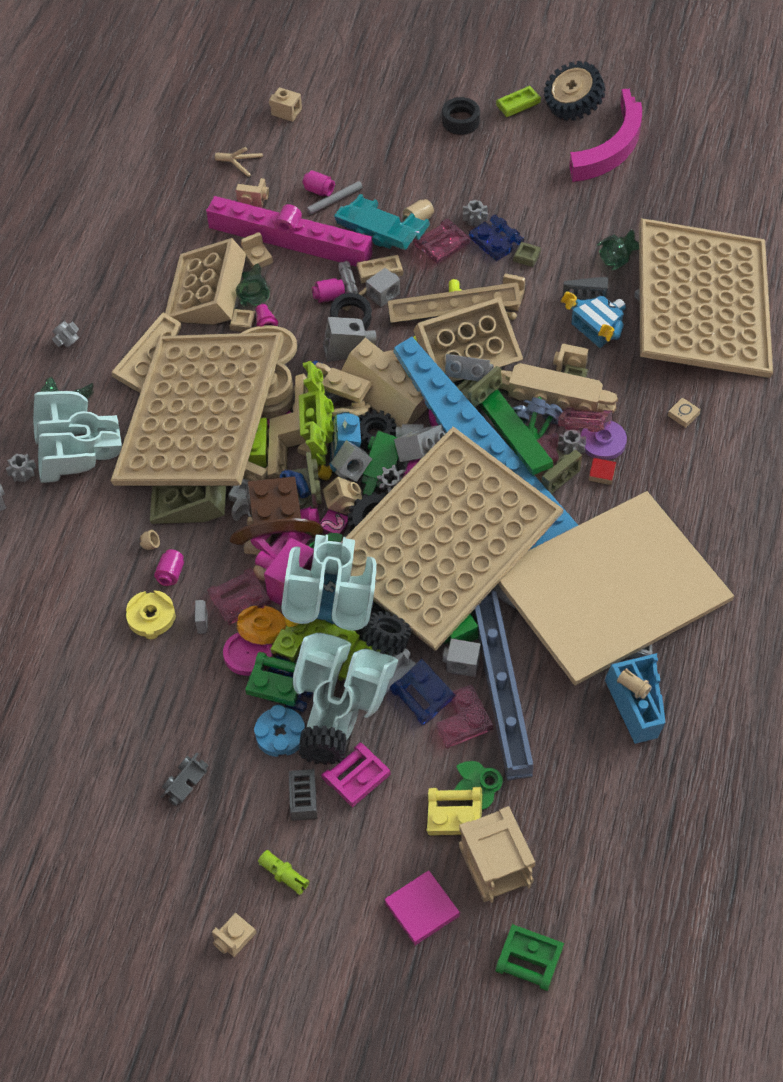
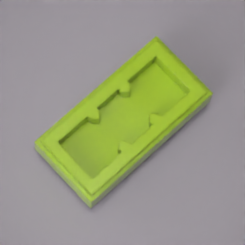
[496,86,541,117]

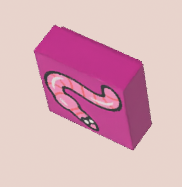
[320,509,348,534]

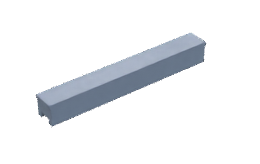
[473,590,533,780]

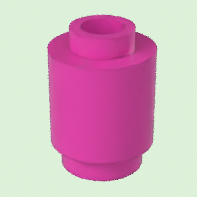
[303,170,335,197]
[312,278,345,303]
[154,549,184,586]

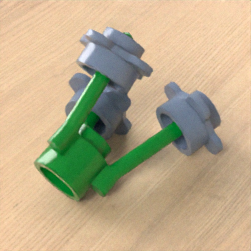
[512,397,565,444]

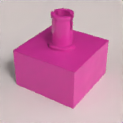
[255,538,314,606]

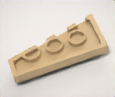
[112,313,181,393]

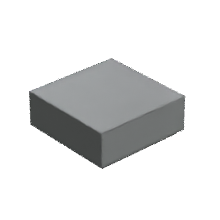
[195,600,208,634]

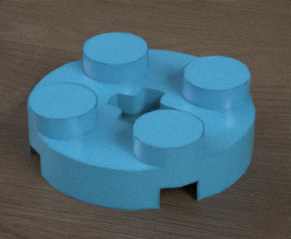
[254,705,305,757]

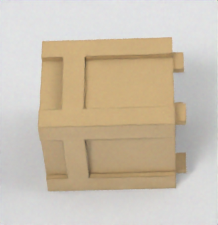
[459,806,535,903]

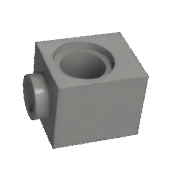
[366,268,400,307]
[331,440,372,482]
[443,639,481,677]

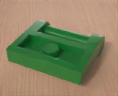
[245,652,298,706]
[495,924,564,991]

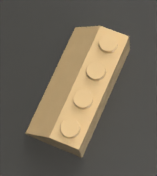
[341,338,428,427]

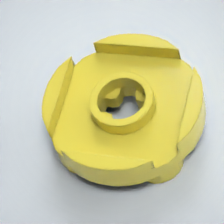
[126,591,176,639]

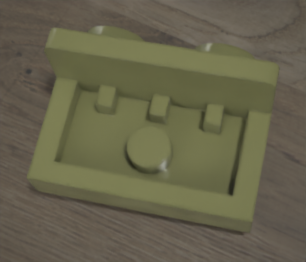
[457,366,502,407]

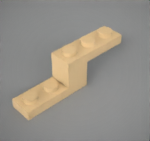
[266,374,308,479]

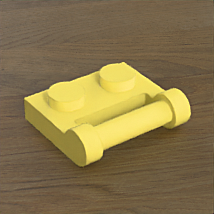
[427,787,482,835]

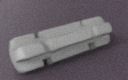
[338,261,358,294]

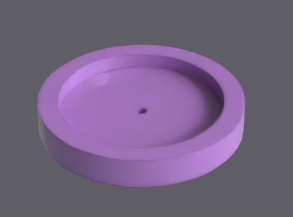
[581,419,627,460]

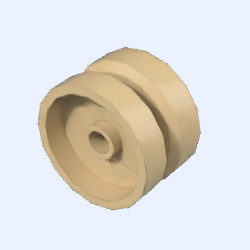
[261,362,295,419]

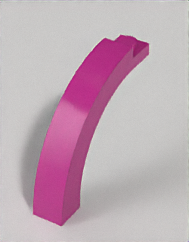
[569,89,642,182]

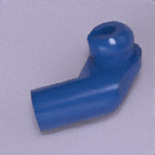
[280,470,311,498]

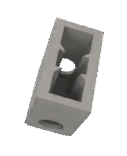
[323,317,376,362]

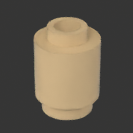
[403,199,434,221]

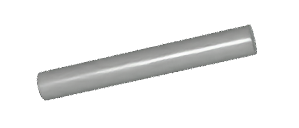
[306,181,363,215]

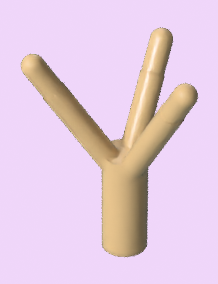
[215,147,263,177]

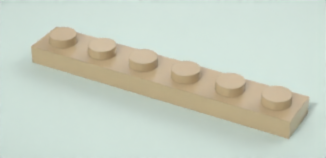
[388,282,521,323]

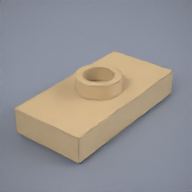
[356,255,403,283]

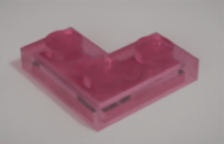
[436,684,493,748]

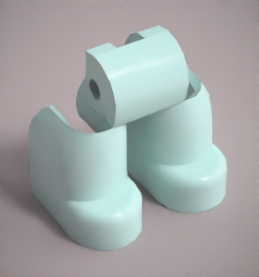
[33,391,122,483]
[281,534,376,630]
[293,633,398,740]

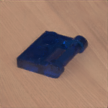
[389,659,456,725]

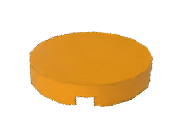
[237,606,286,645]

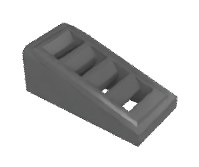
[562,277,608,300]
[289,769,318,821]

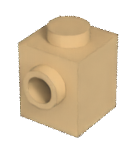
[269,87,302,122]

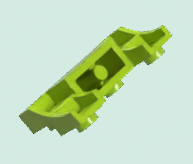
[299,361,335,466]
[271,619,381,681]

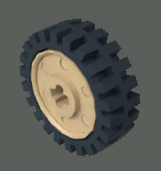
[544,61,606,121]

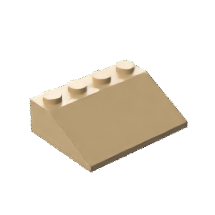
[165,238,246,325]
[413,297,523,383]

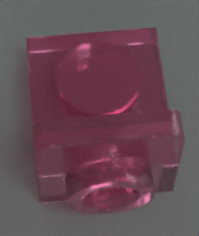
[537,433,559,468]

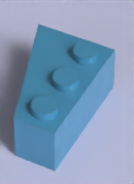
[605,653,666,744]

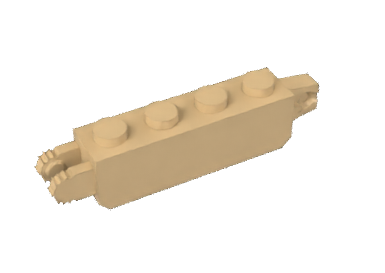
[499,363,618,416]

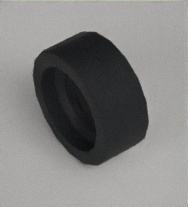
[442,97,480,135]
[330,293,372,331]

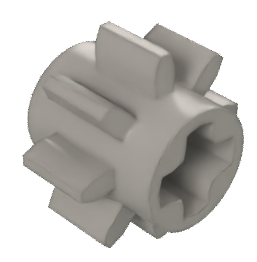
[463,200,488,227]
[52,320,79,348]
[558,429,586,455]
[6,454,36,482]
[377,465,405,493]

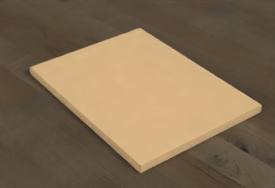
[639,218,773,378]
[111,332,284,486]
[341,427,563,651]
[498,491,734,686]

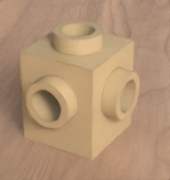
[323,477,362,515]

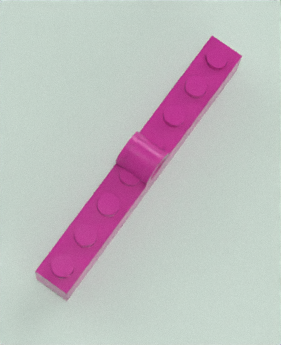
[206,196,373,267]

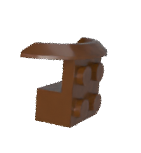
[229,477,324,545]

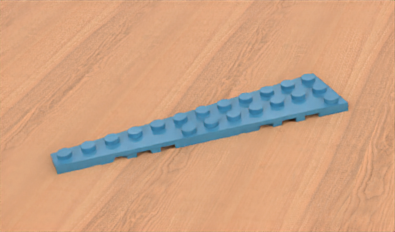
[393,337,578,551]

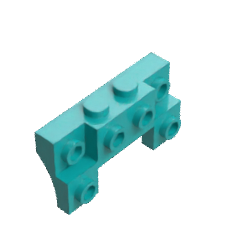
[334,194,430,250]

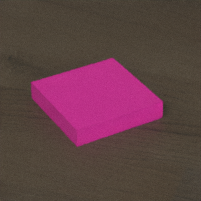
[384,870,460,945]

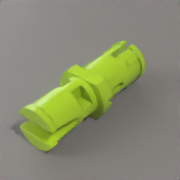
[258,850,309,895]

